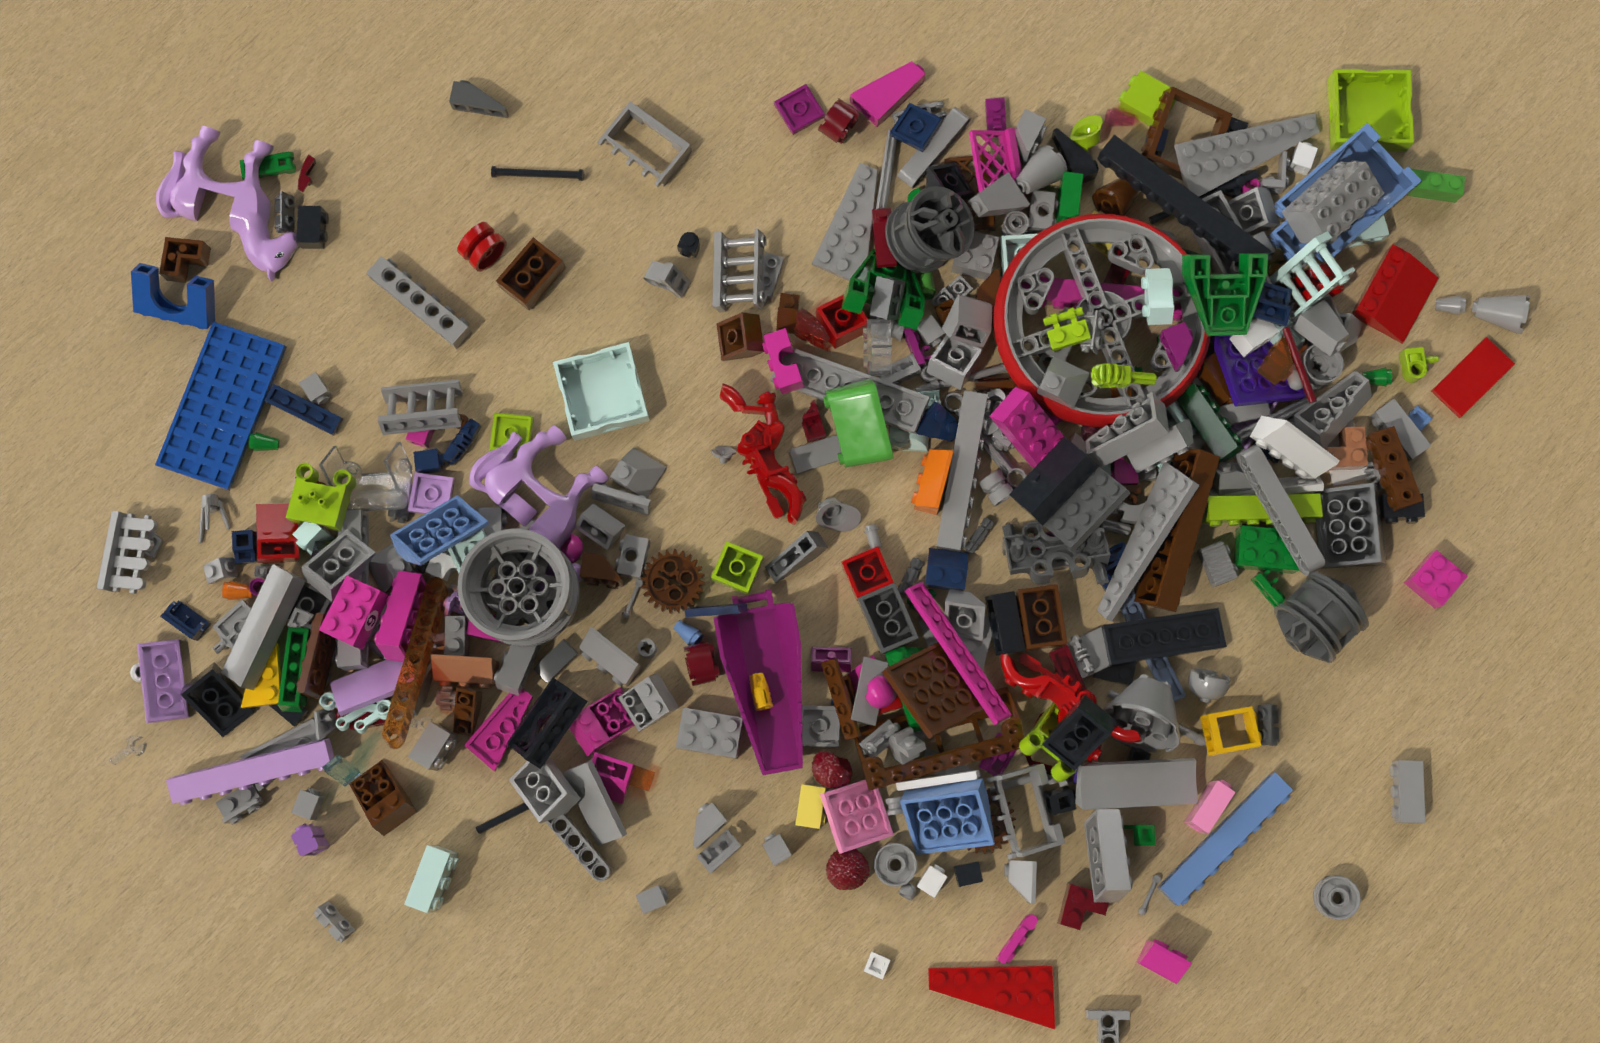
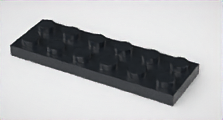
[1101,608,1227,666]

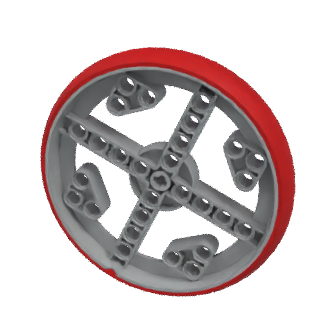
[994,213,1210,427]

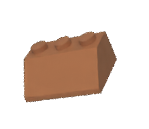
[431,654,499,689]

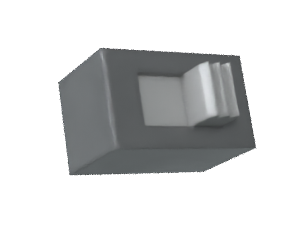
[254,565,271,578]

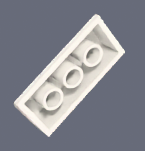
[1250,416,1340,479]

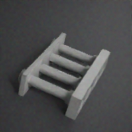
[712,229,767,312]
[378,380,463,435]

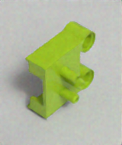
[286,463,357,531]
[1019,702,1077,782]

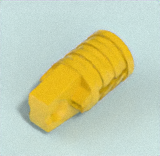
[750,673,773,711]

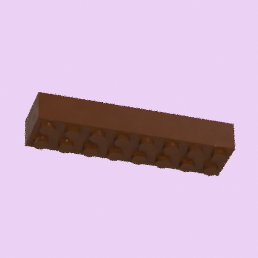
[1134,449,1220,612]

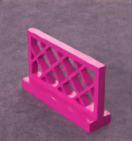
[969,128,1026,198]

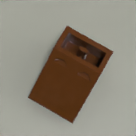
[349,760,417,836]

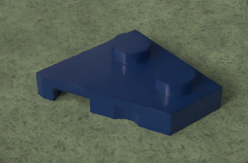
[915,402,959,441]

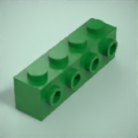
[278,627,311,712]

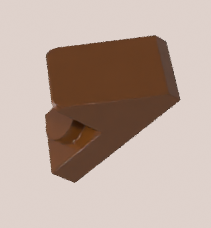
[776,293,800,334]

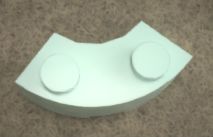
[1141,268,1174,325]

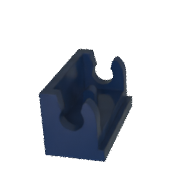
[160,600,211,641]

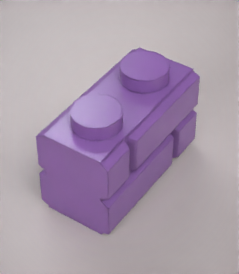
[291,824,330,856]

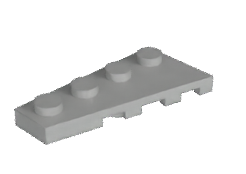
[240,718,317,792]

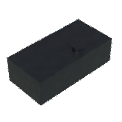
[1009,437,1098,526]

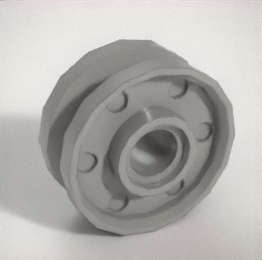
[874,843,917,887]
[1313,876,1361,920]

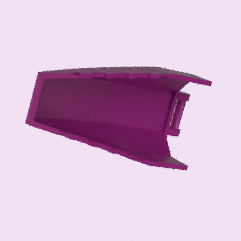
[713,589,803,775]

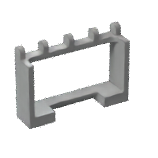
[598,101,692,187]
[987,763,1065,859]

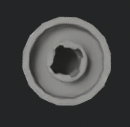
[1001,211,1029,236]
[979,469,1014,507]

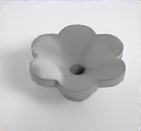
[711,446,736,463]

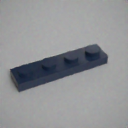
[264,384,343,436]

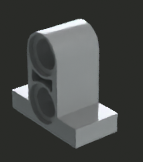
[643,261,691,298]
[1085,1009,1130,1043]

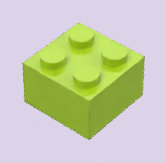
[711,541,764,595]

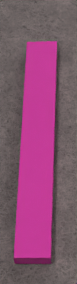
[905,582,1012,725]

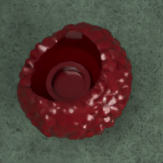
[812,751,853,789]
[826,849,870,890]

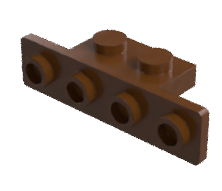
[821,658,861,740]

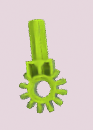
[1091,363,1157,388]

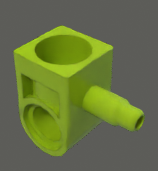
[1399,347,1439,383]

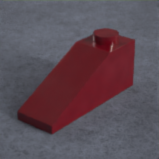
[872,208,897,268]

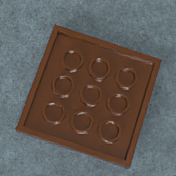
[882,642,984,739]

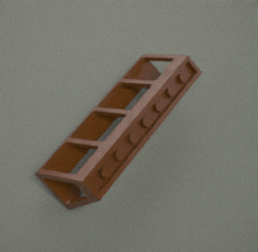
[854,687,1024,791]

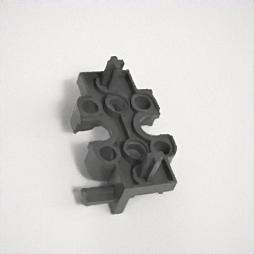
[1002,521,1110,585]

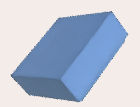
[1408,405,1433,431]

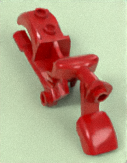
[719,383,807,525]
[1001,653,1143,763]

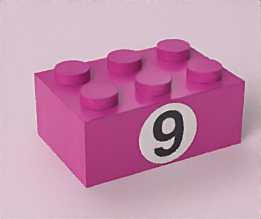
[319,575,389,650]

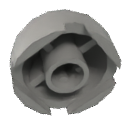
[1189,668,1231,703]

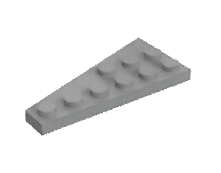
[812,163,877,281]

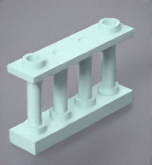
[1269,231,1355,317]

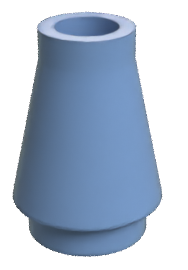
[673,620,704,646]

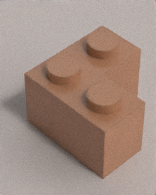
[1325,427,1368,471]

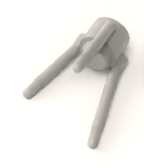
[198,494,231,544]

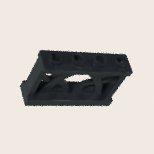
[507,678,588,769]

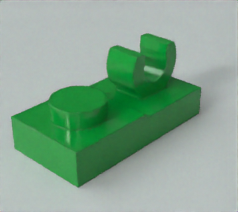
[1251,570,1286,608]

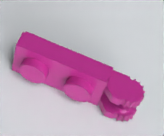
[996,914,1038,964]

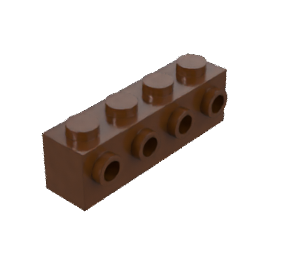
[1366,426,1423,512]

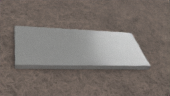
[789,435,841,474]
[851,657,888,726]

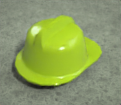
[1070,115,1103,153]

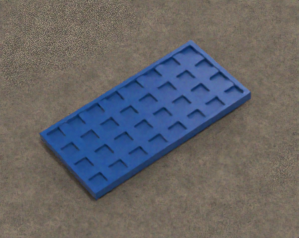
[155,322,287,491]

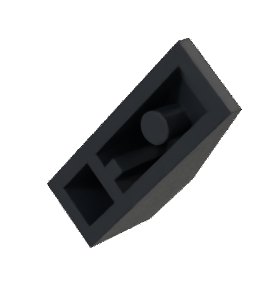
[1052,128,1099,184]

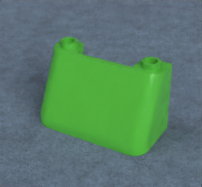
[823,379,894,468]

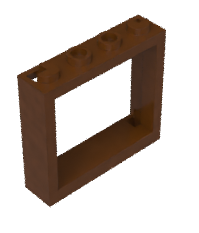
[1141,86,1233,181]

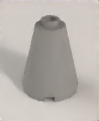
[1015,145,1067,194]
[1471,295,1530,334]

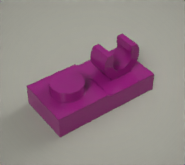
[985,98,1006,137]
[903,328,932,368]

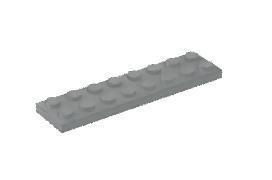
[770,348,930,434]

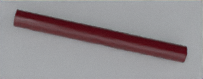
[1282,327,1317,404]

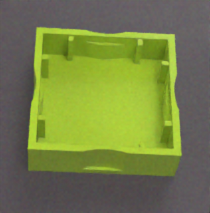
[1328,69,1414,151]

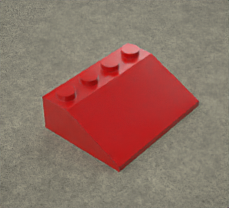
[1351,244,1439,344]

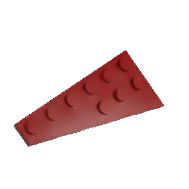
[928,965,1055,1030]

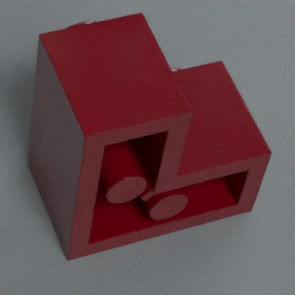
[1057,883,1109,930]

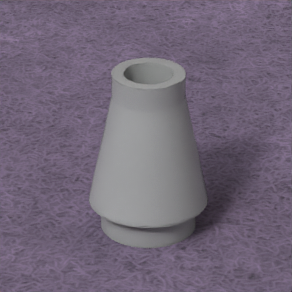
[1435,296,1466,315]

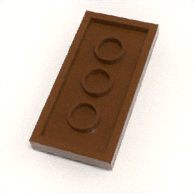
[297,613,336,700]

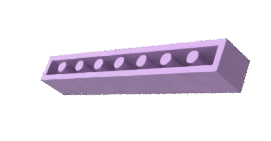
[166,738,336,805]

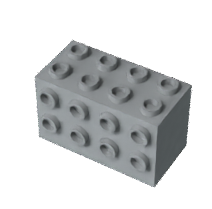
[1282,161,1385,244]

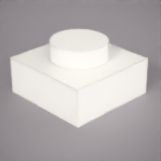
[863,951,890,980]

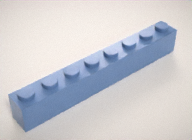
[1157,772,1293,906]

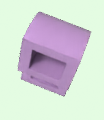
[499,492,537,527]

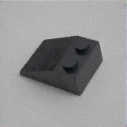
[181,662,254,738]
[1042,695,1117,771]

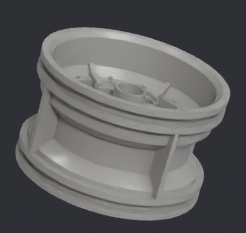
[458,529,580,647]

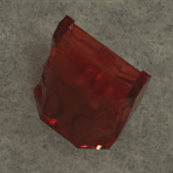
[794,308,831,352]

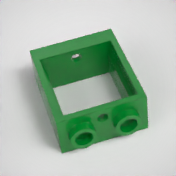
[1055,172,1083,223]

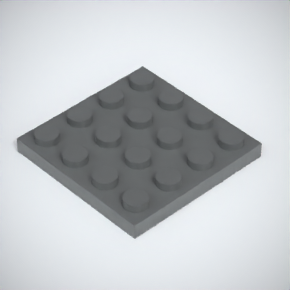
[1044,464,1130,552]

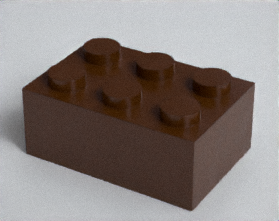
[496,237,566,310]
[1016,584,1068,652]

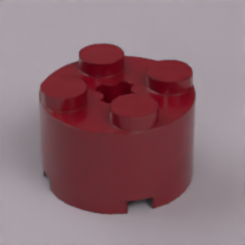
[818,98,860,144]
[683,642,719,686]

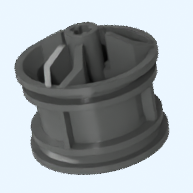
[885,186,974,273]
[1274,572,1369,663]

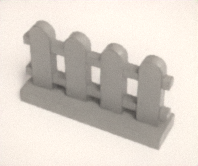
[97,511,158,594]

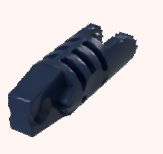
[443,419,482,466]

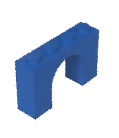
[131,263,215,329]

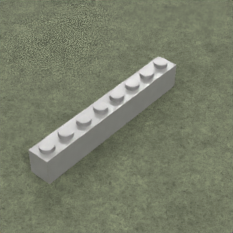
[937,390,991,552]
[335,509,369,671]

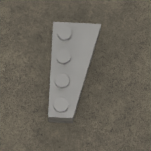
[1293,371,1372,449]
[1085,391,1169,468]

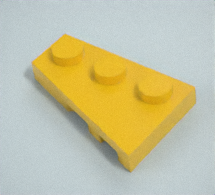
[241,643,281,708]

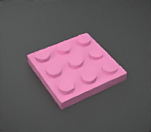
[820,780,894,854]

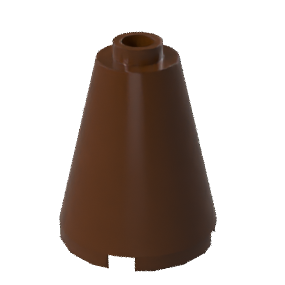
[1092,178,1140,216]

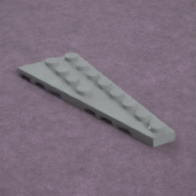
[1174,114,1320,197]
[1097,462,1199,622]

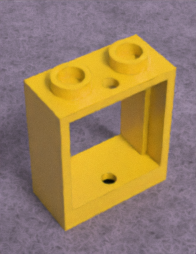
[1200,706,1262,756]

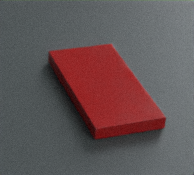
[1431,337,1515,418]

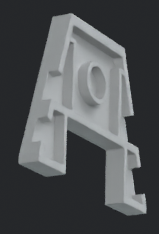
[918,616,992,671]

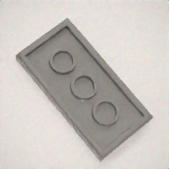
[563,760,627,846]

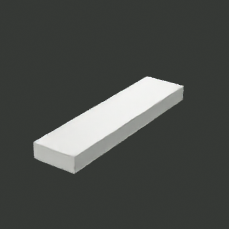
[896,770,980,791]

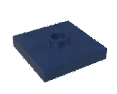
[890,102,943,152]

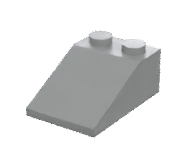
[302,530,376,603]

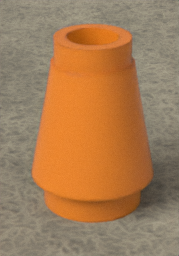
[222,581,253,600]

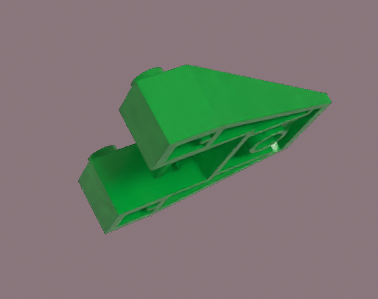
[842,249,925,330]
[1182,253,1268,336]

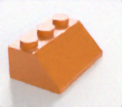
[911,449,953,515]

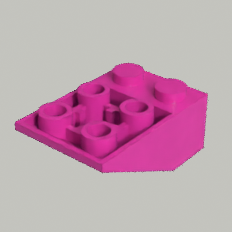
[569,687,635,756]

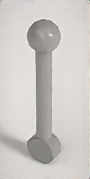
[622,579,643,618]
[1138,875,1161,915]

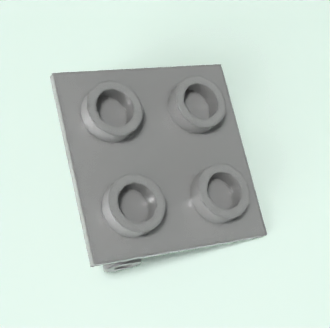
[1067,627,1110,679]

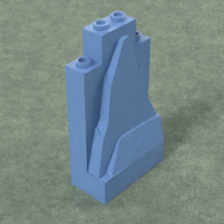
[1269,123,1422,262]

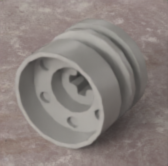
[1293,344,1344,390]

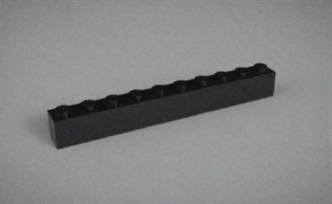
[1097,135,1272,264]

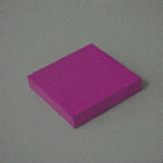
[774,84,825,135]

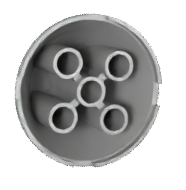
[1103,675,1181,753]

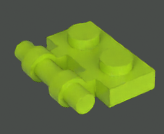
[1043,307,1091,351]

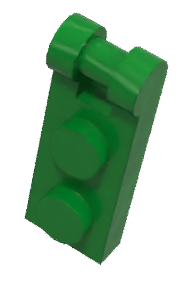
[239,152,296,180]

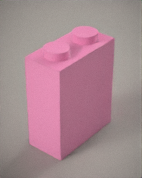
[1184,780,1235,834]

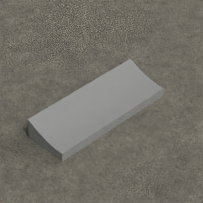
[221,564,306,690]
[1075,758,1199,810]

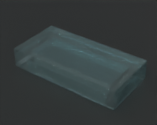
[322,754,361,787]

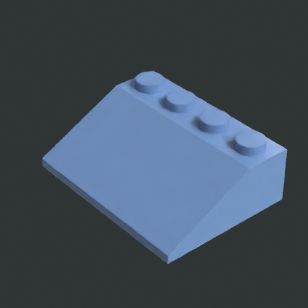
[390,495,489,565]
[900,778,995,855]

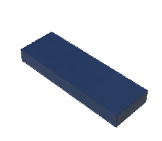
[685,603,748,617]

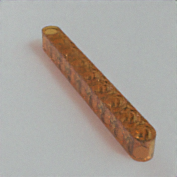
[382,577,448,749]

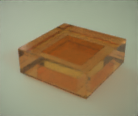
[629,766,656,792]

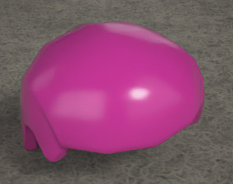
[561,534,583,563]
[865,675,897,709]

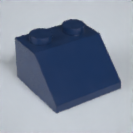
[924,548,968,591]

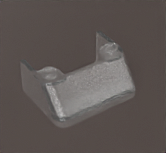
[319,442,412,511]

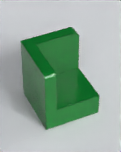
[1124,825,1156,846]

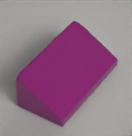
[811,647,852,673]
[978,733,1016,776]

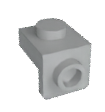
[203,557,238,584]

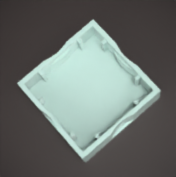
[553,342,650,441]

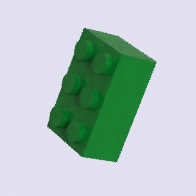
[1234,525,1299,574]

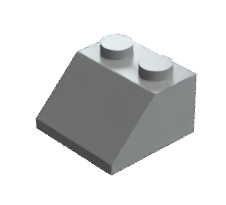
[1227,187,1280,235]

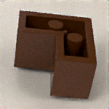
[159,237,211,283]

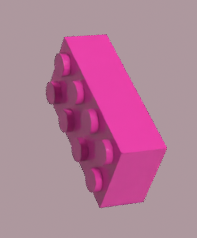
[989,387,1064,468]
[375,571,431,663]

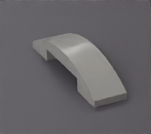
[1196,403,1271,435]

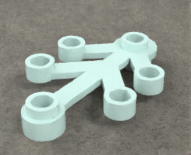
[319,692,396,734]

